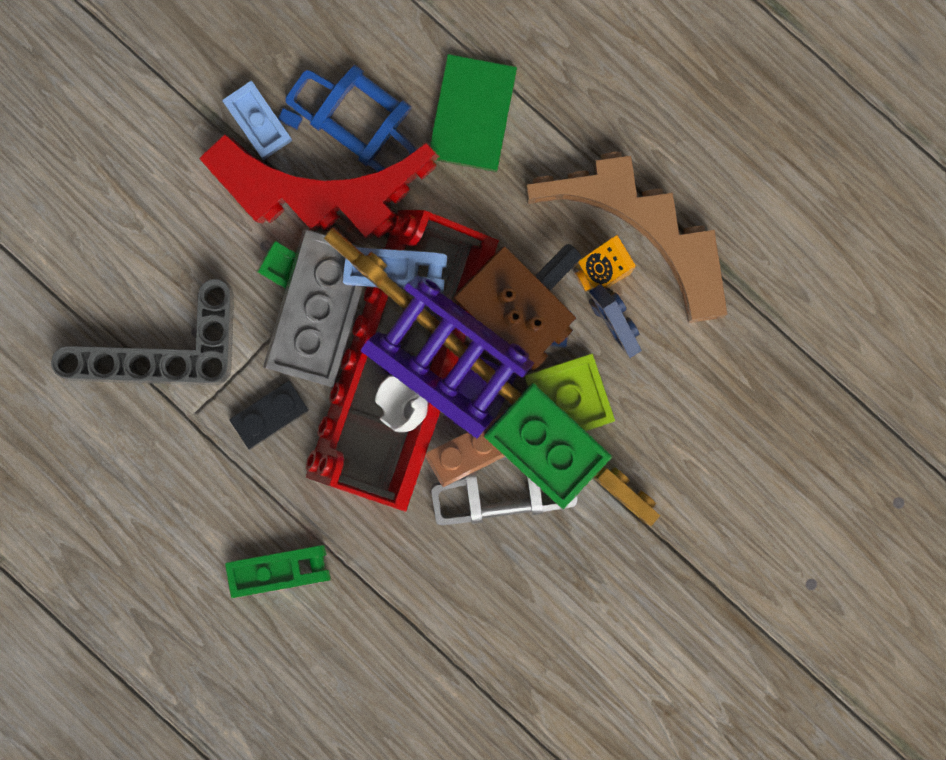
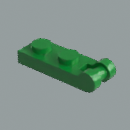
[225,545,331,598]

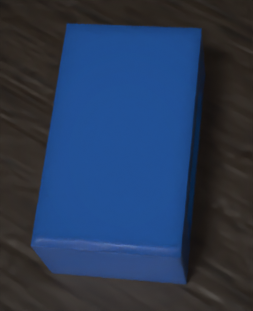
[278,108,303,130]

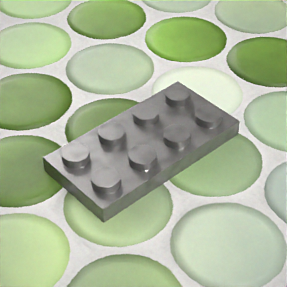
[263,229,364,387]

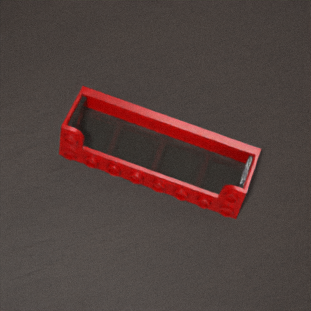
[305,210,499,512]

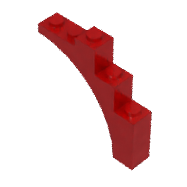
[199,134,440,239]

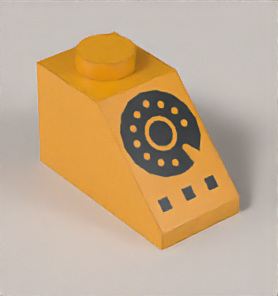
[574,235,636,292]

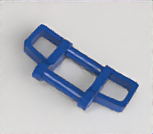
[285,65,417,172]

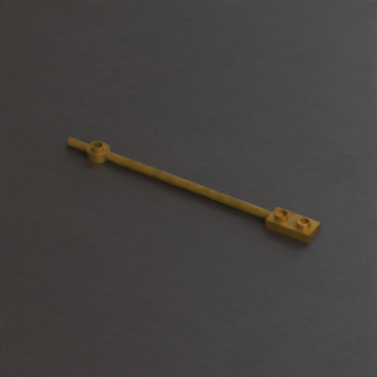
[323,228,661,526]

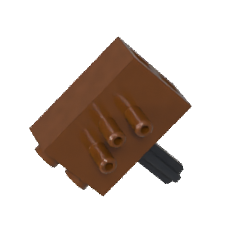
[450,244,581,370]

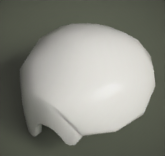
[375,375,428,433]

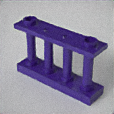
[361,275,534,439]

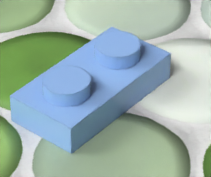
[222,81,292,160]

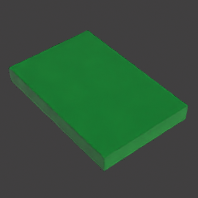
[430,54,517,172]
[483,382,613,510]

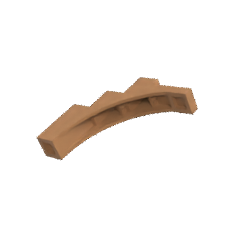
[526,152,728,323]

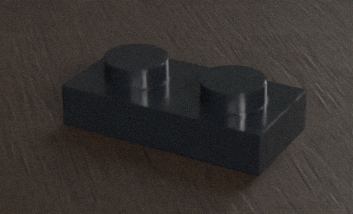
[229,381,309,450]

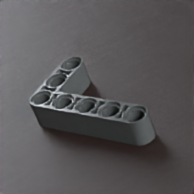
[51,279,234,385]

